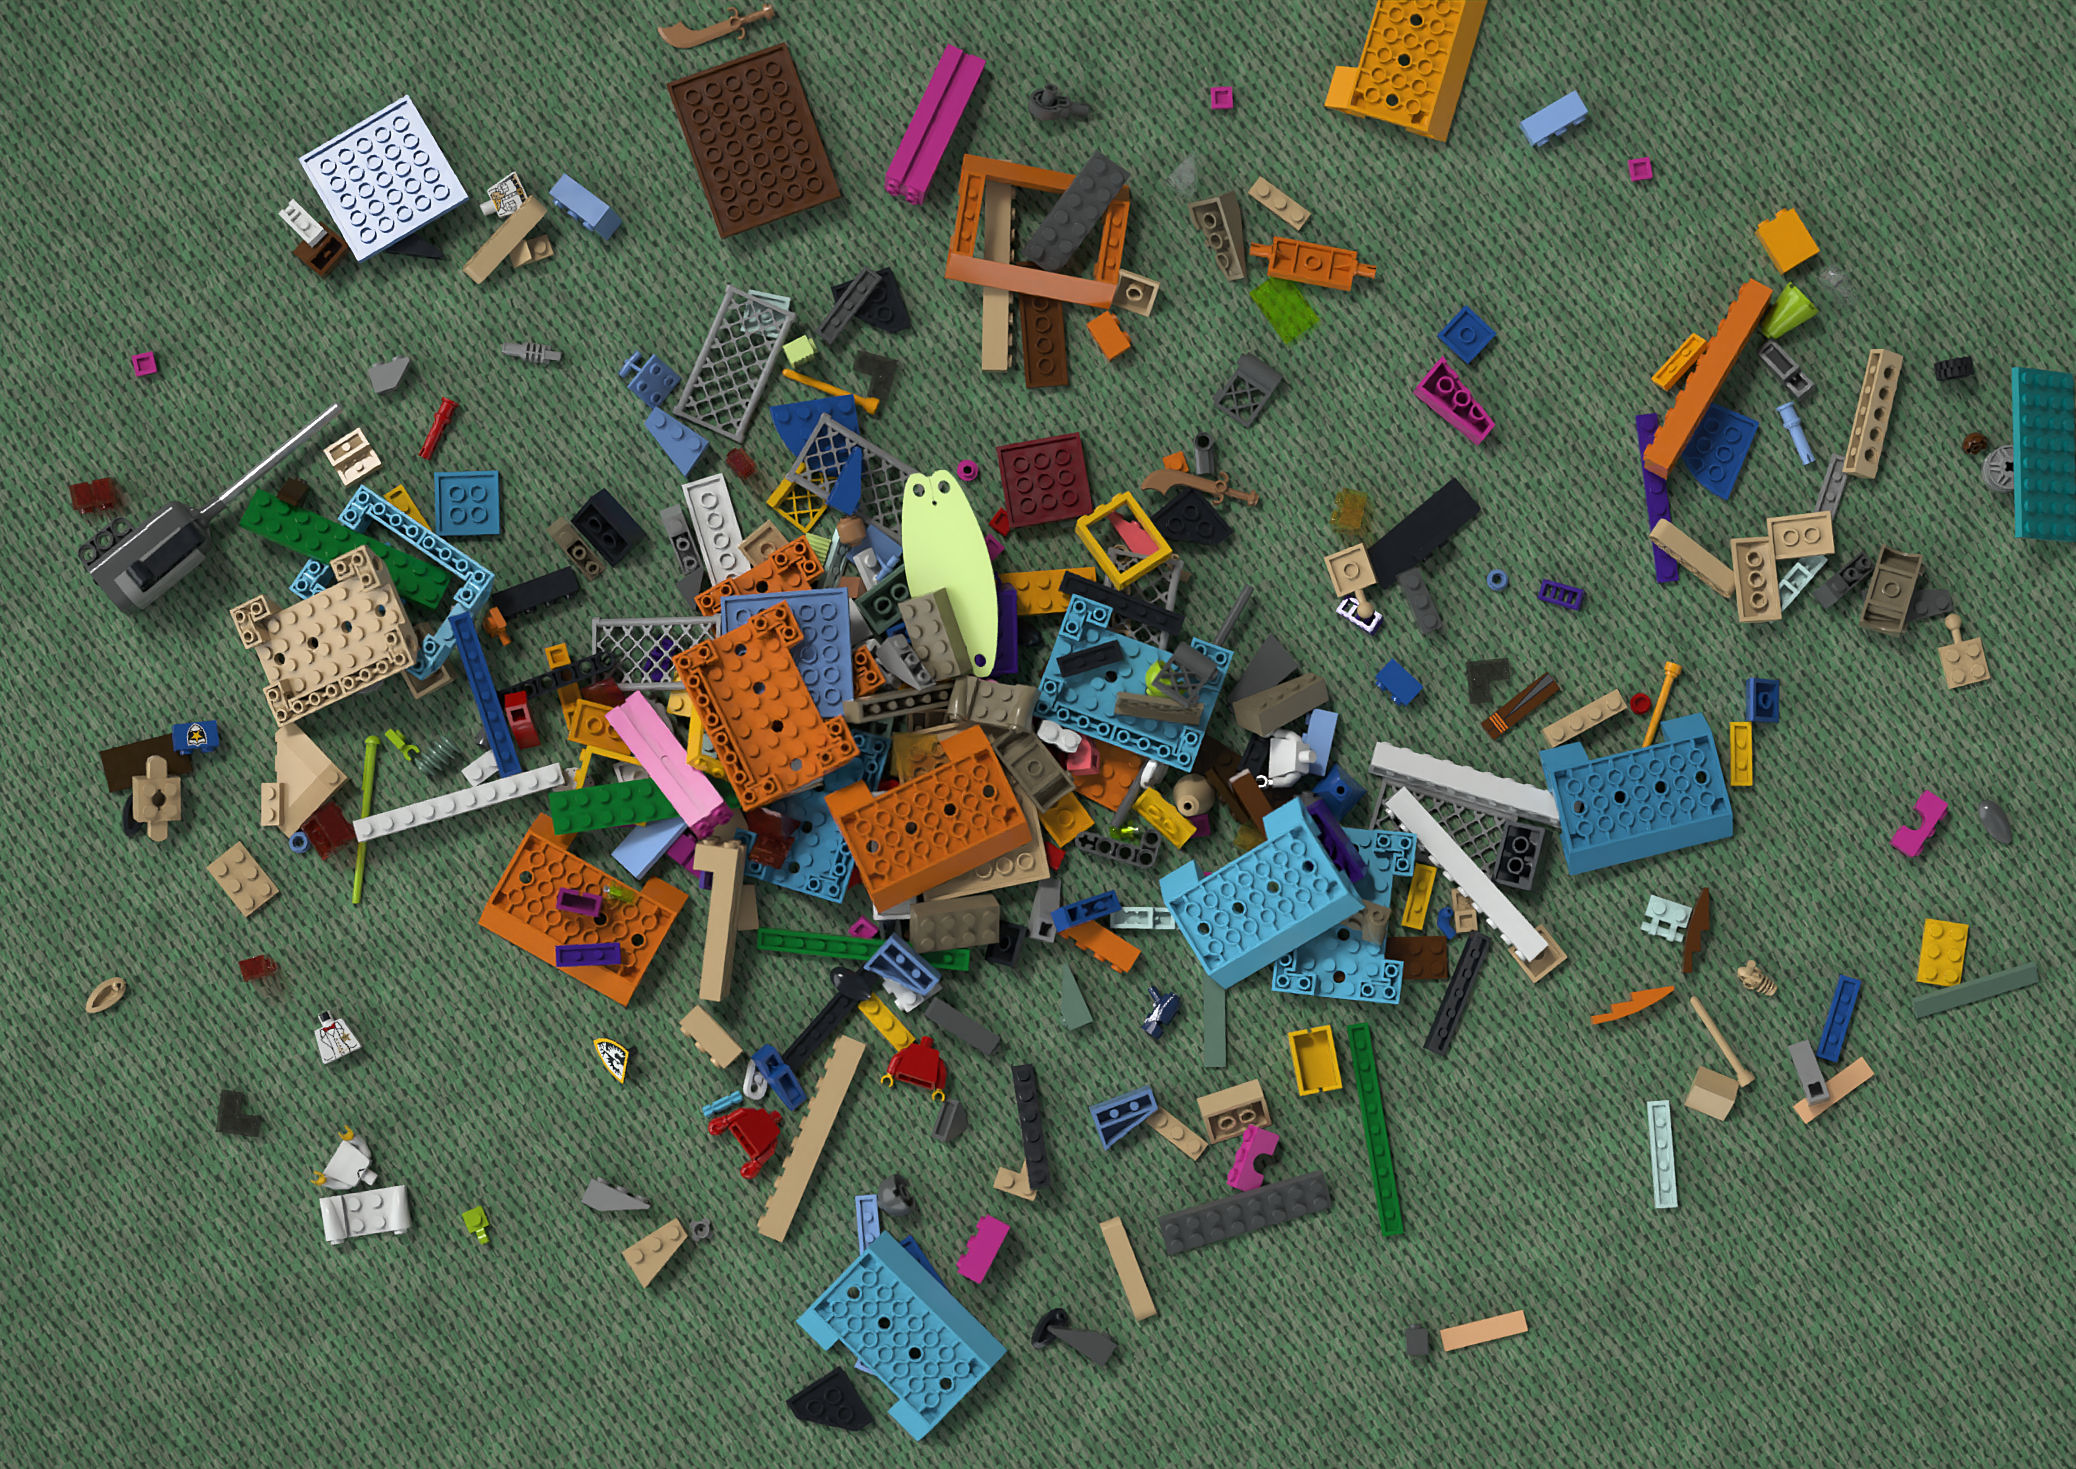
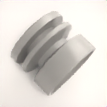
[1981,445,2014,493]

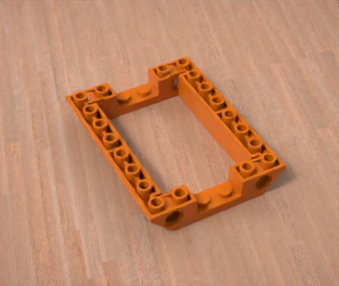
[944,154,1130,310]

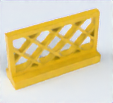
[765,461,838,534]

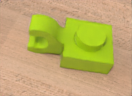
[385,728,420,761]
[461,1205,490,1245]

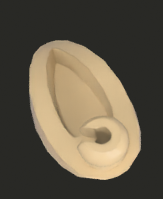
[86,977,126,1013]

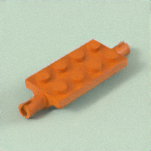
[1249,236,1377,291]

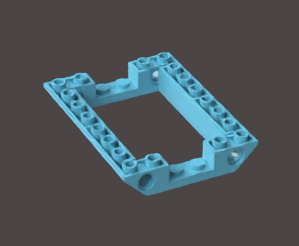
[289,485,495,681]

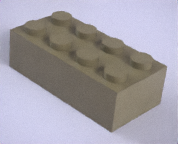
[898,588,973,682]
[910,893,1000,954]

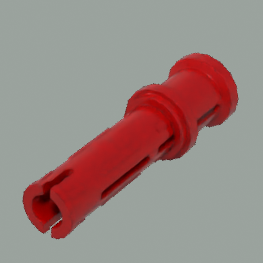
[418,396,460,461]

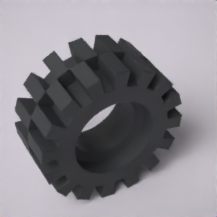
[1934,356,1975,381]

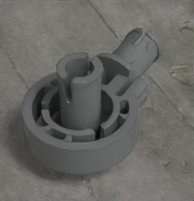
[1028,84,1089,120]

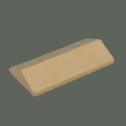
[1730,536,1782,623]

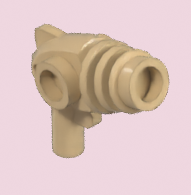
[1737,960,1778,996]

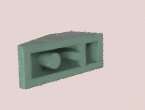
[1059,962,1093,1031]

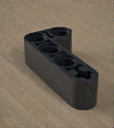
[126,522,206,592]

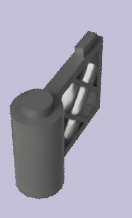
[1212,352,1284,428]
[1151,641,1220,708]

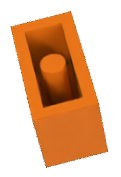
[1086,310,1132,362]

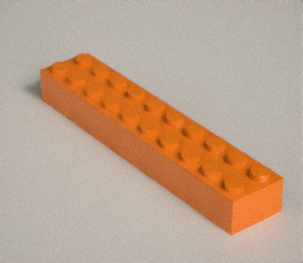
[1643,278,1773,480]

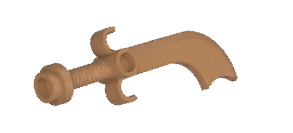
[657,3,775,48]
[1141,469,1259,507]

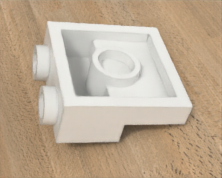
[882,977,942,1013]

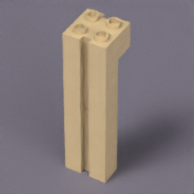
[693,836,747,1002]

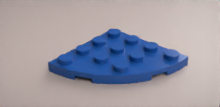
[1681,390,1760,501]
[769,394,866,478]

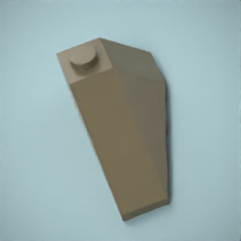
[1187,190,1246,281]

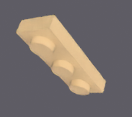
[1248,176,1311,231]
[1145,1105,1208,1161]

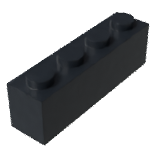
[491,566,580,622]

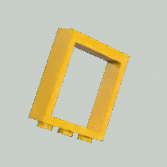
[1075,491,1173,591]
[686,703,731,783]
[571,745,652,827]

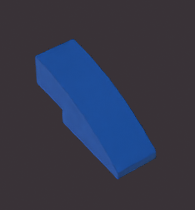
[751,1044,807,1111]

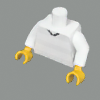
[310,1125,378,1190]

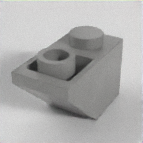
[368,355,412,396]

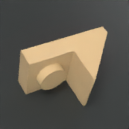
[509,234,554,269]

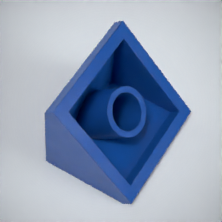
[1746,678,1779,723]

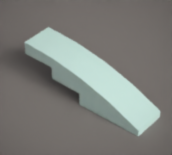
[1770,555,1828,624]
[1110,907,1180,929]

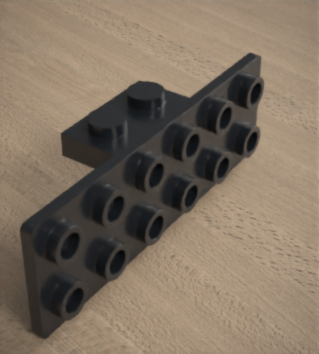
[1367,478,1481,590]

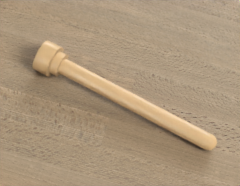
[1690,996,1756,1088]

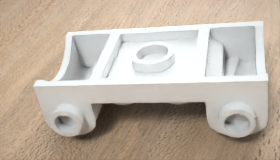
[320,1185,413,1245]

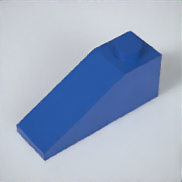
[825,447,862,516]
[1050,890,1121,932]

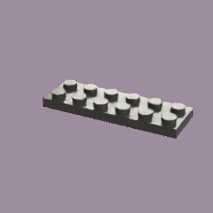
[1021,149,1131,274]

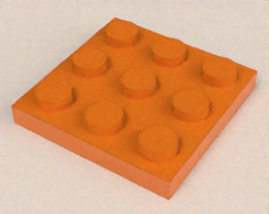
[1070,737,1147,812]

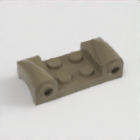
[1858,544,1925,638]
[946,674,1041,733]
[991,724,1076,814]
[1339,899,1392,946]

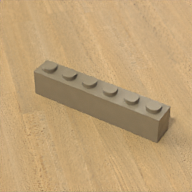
[843,681,955,723]

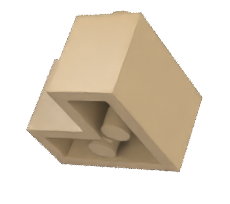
[993,1160,1037,1201]

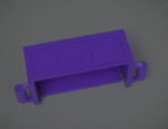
[974,571,1018,680]

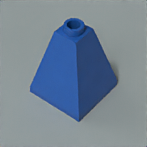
[1311,763,1367,822]

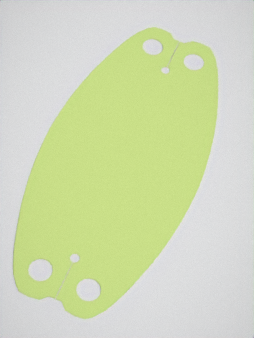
[902,470,998,680]

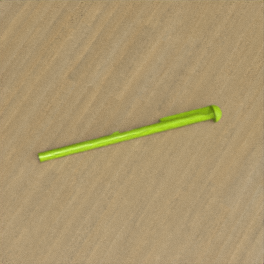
[352,735,381,904]

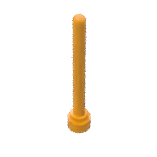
[782,368,880,415]
[1642,661,1683,748]

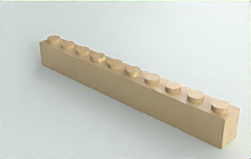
[982,159,1015,373]
[757,1035,866,1242]

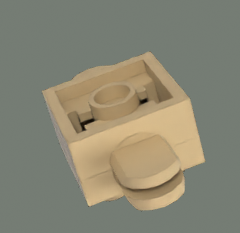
[133,755,181,841]

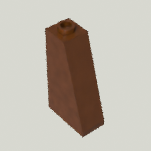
[1229,768,1273,842]

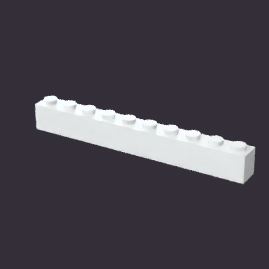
[1368,742,1582,829]
[353,763,566,842]
[1385,787,1549,962]

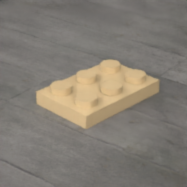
[1767,511,1835,561]
[206,841,280,918]

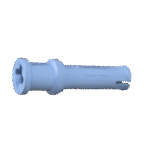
[1776,401,1816,465]

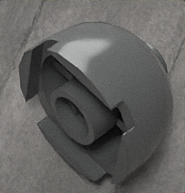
[877,1173,917,1217]

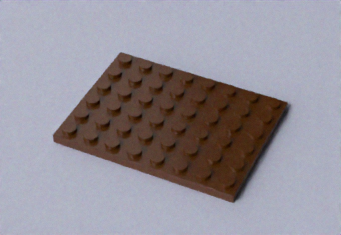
[666,42,841,240]

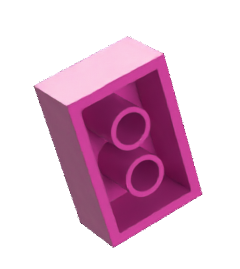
[956,1214,1010,1284]

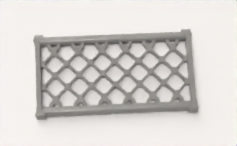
[672,284,798,443]
[785,412,943,546]
[1104,547,1184,696]
[591,614,722,694]
[1368,776,1519,887]

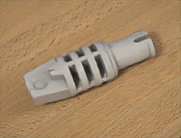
[502,342,562,364]

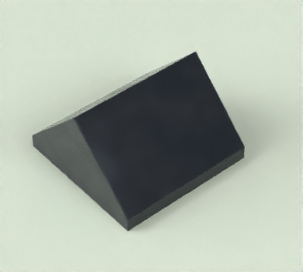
[984,920,1027,969]

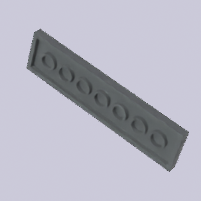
[1158,1169,1332,1255]

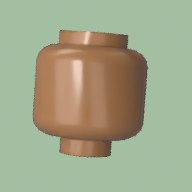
[836,514,867,547]

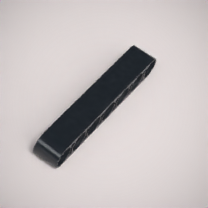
[496,650,618,710]

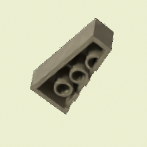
[1233,672,1329,736]

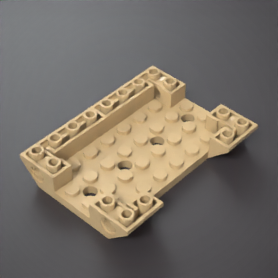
[229,545,418,728]

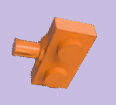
[482,606,512,646]

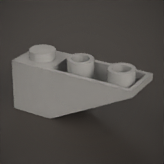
[660,504,704,575]
[875,634,936,691]
[1025,878,1061,943]
[1788,1040,1830,1107]
[581,1176,651,1211]

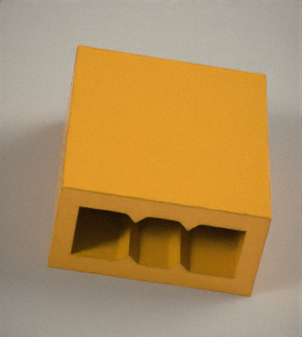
[1755,208,1820,275]

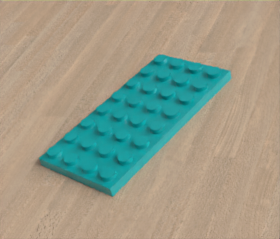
[2012,367,2076,542]

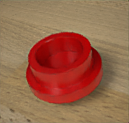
[1630,693,1651,714]

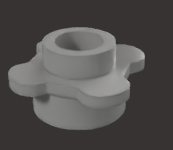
[690,1218,713,1241]

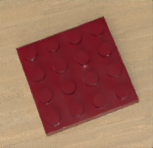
[996,432,1093,530]

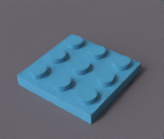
[434,471,500,537]

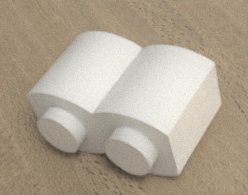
[1034,720,1082,752]

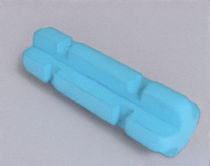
[702,1091,743,1117]

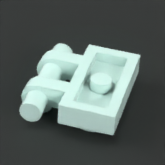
[1640,895,1692,942]

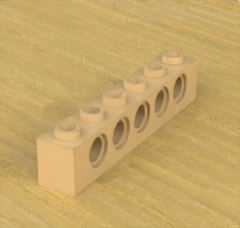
[1842,349,1903,479]

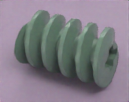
[414,735,462,780]

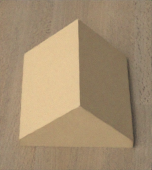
[1111,268,1160,317]
[1684,1066,1739,1121]

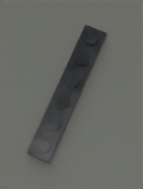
[1058,571,1185,637]
[1423,929,1492,1056]
[781,963,880,1073]
[1011,1064,1052,1191]

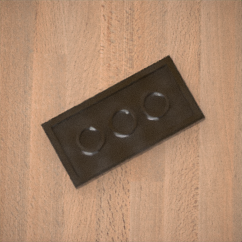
[100,733,193,793]

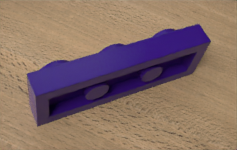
[555,942,621,967]

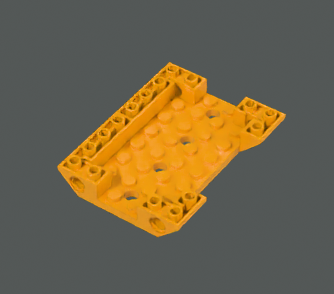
[1324,0,1488,142]

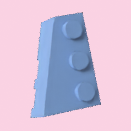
[549,173,623,240]
[644,407,710,479]
[863,932,942,995]
[1089,1085,1158,1151]

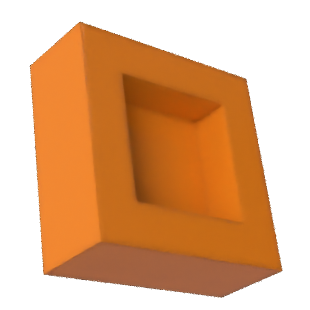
[1162,451,1189,473]

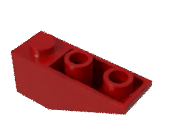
[505,690,541,750]

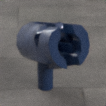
[1141,986,1182,1040]

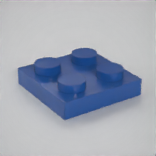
[1436,305,1497,365]

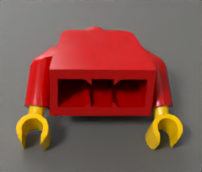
[881,1036,947,1102]

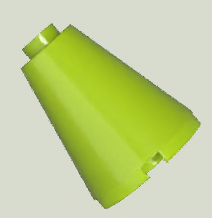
[1761,281,1819,339]

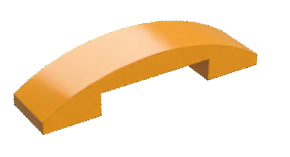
[545,643,582,730]

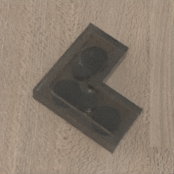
[852,349,899,402]
[1465,658,1510,705]
[215,1089,262,1138]

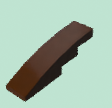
[1681,887,1709,973]

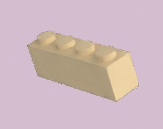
[1541,689,1627,749]

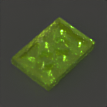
[1249,277,1320,345]

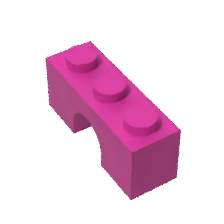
[1889,790,1948,858]
[1227,1124,1279,1192]

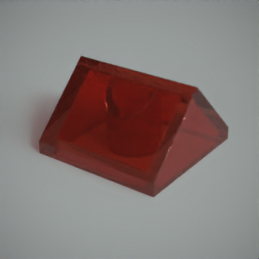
[746,807,801,842]

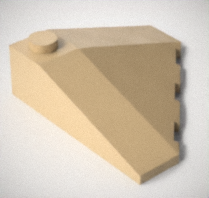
[275,722,350,839]

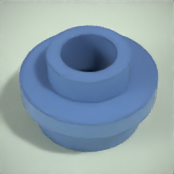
[1487,569,1508,591]
[289,832,311,853]

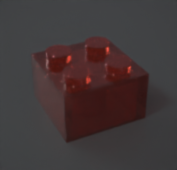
[300,801,356,861]

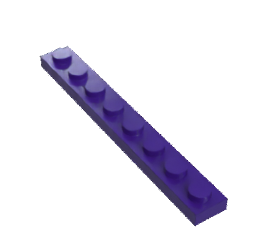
[1635,413,1679,583]

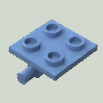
[618,350,682,410]
[845,523,903,582]

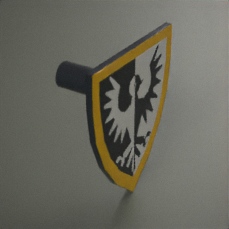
[593,1037,638,1084]

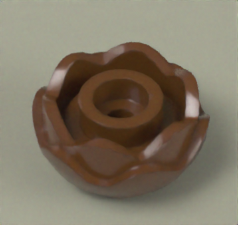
[1962,432,1988,455]

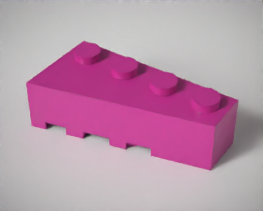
[1413,355,1495,446]

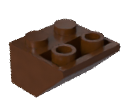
[293,221,351,280]

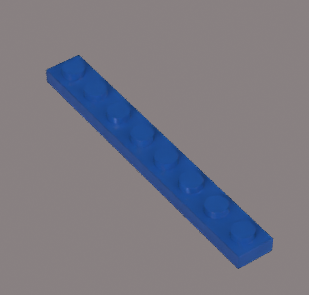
[448,611,522,779]

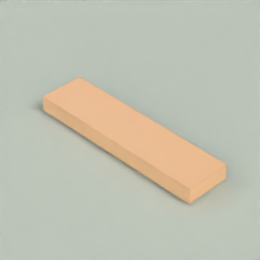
[1792,1057,1874,1124]
[1439,1310,1528,1351]

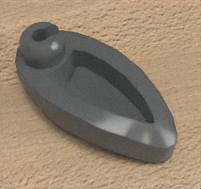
[1979,800,2012,843]

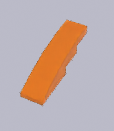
[1590,986,1674,1025]

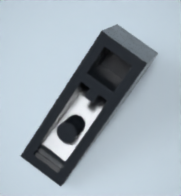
[382,233,447,261]

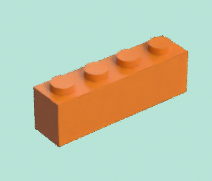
[1057,920,1141,974]

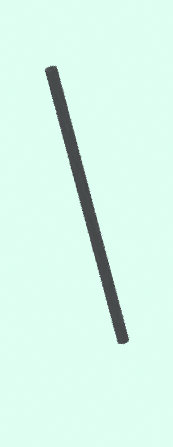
[1110,584,1255,829]

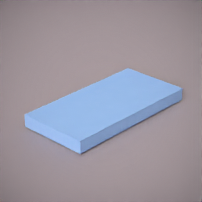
[611,817,688,880]

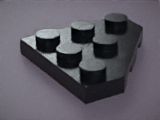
[830,267,911,334]
[1149,487,1234,546]
[786,1366,875,1432]

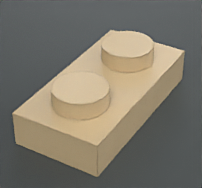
[261,783,284,826]

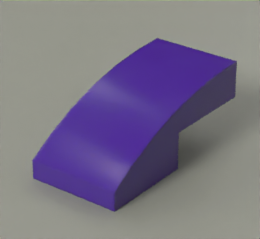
[640,635,677,682]

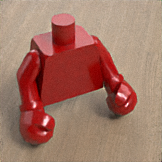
[708,1107,782,1180]

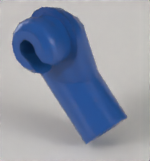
[1437,907,1456,939]

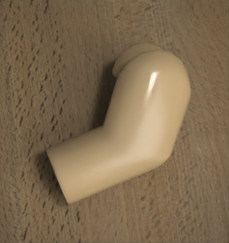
[1166,554,1191,583]

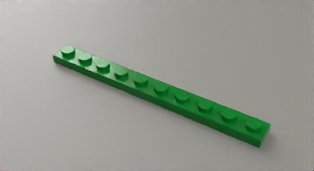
[757,926,971,971]
[1346,1022,1404,1237]

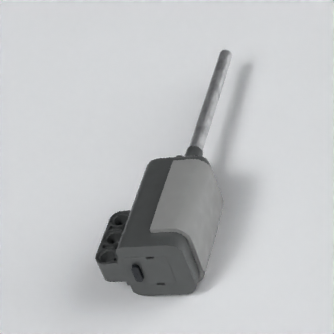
[77,402,343,616]

